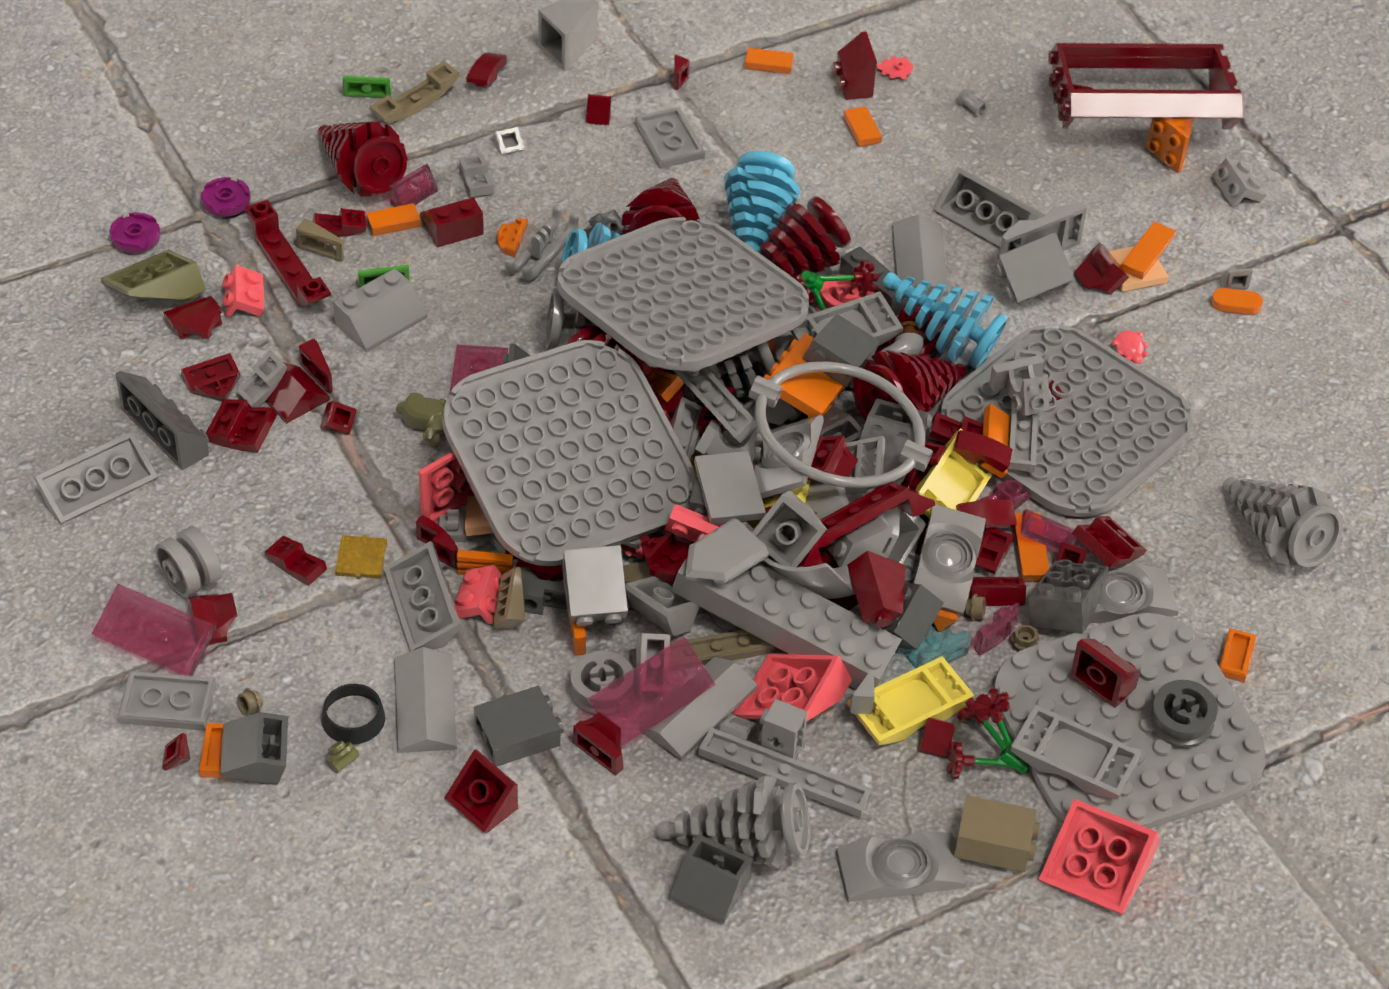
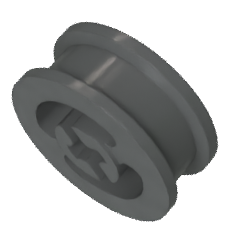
[1150,680,1218,748]

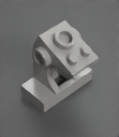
[989,355,1052,416]
[695,419,763,465]

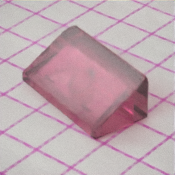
[389,164,438,207]
[1021,509,1077,551]

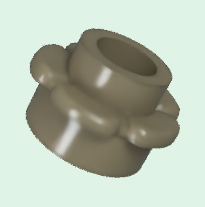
[966,594,986,621]
[1011,625,1039,650]
[237,688,263,716]

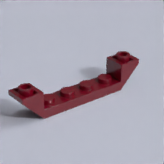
[245,199,331,307]
[797,482,936,567]

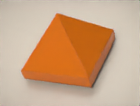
[934,610,959,632]

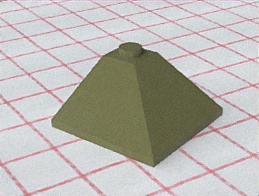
[101,249,206,301]

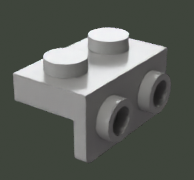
[1212,158,1267,207]

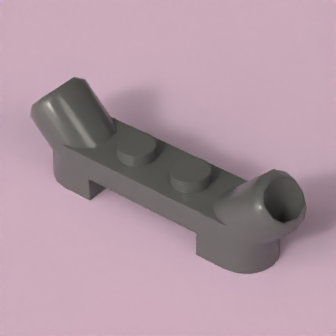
[521,567,632,625]

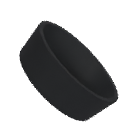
[321,683,385,745]

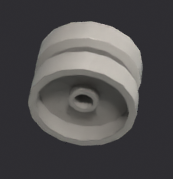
[155,525,222,598]

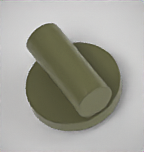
[326,740,359,773]

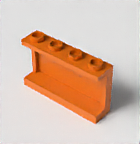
[764,333,846,419]

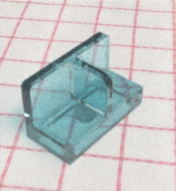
[904,626,971,669]

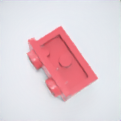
[222,265,264,317]
[665,505,724,542]
[454,565,502,624]

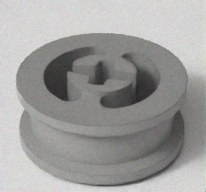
[571,651,634,716]

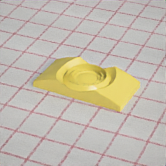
[915,429,993,518]
[847,656,975,745]

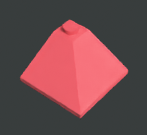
[418,451,475,522]
[733,654,852,721]
[1039,799,1160,915]

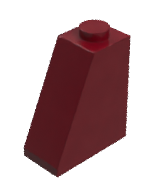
[847,550,906,628]

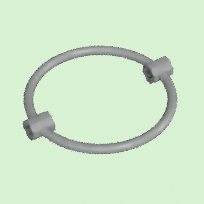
[748,361,933,488]

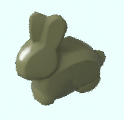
[395,393,446,448]

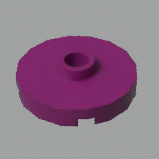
[200,177,251,217]
[109,212,161,253]

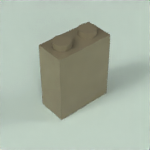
[954,795,1040,872]

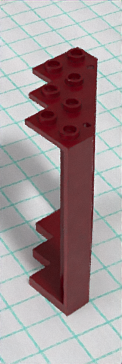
[1048,43,1243,129]

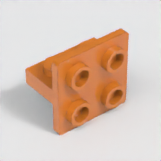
[1146,118,1194,173]

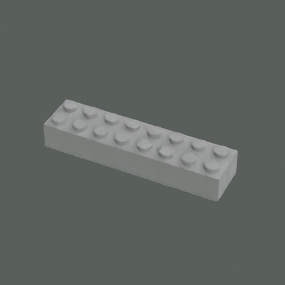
[671,534,902,689]

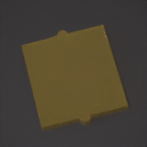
[335,535,387,579]

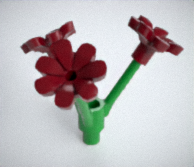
[796,260,879,311]
[946,689,1029,780]

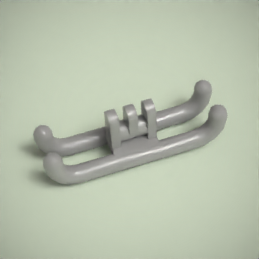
[505,205,579,281]

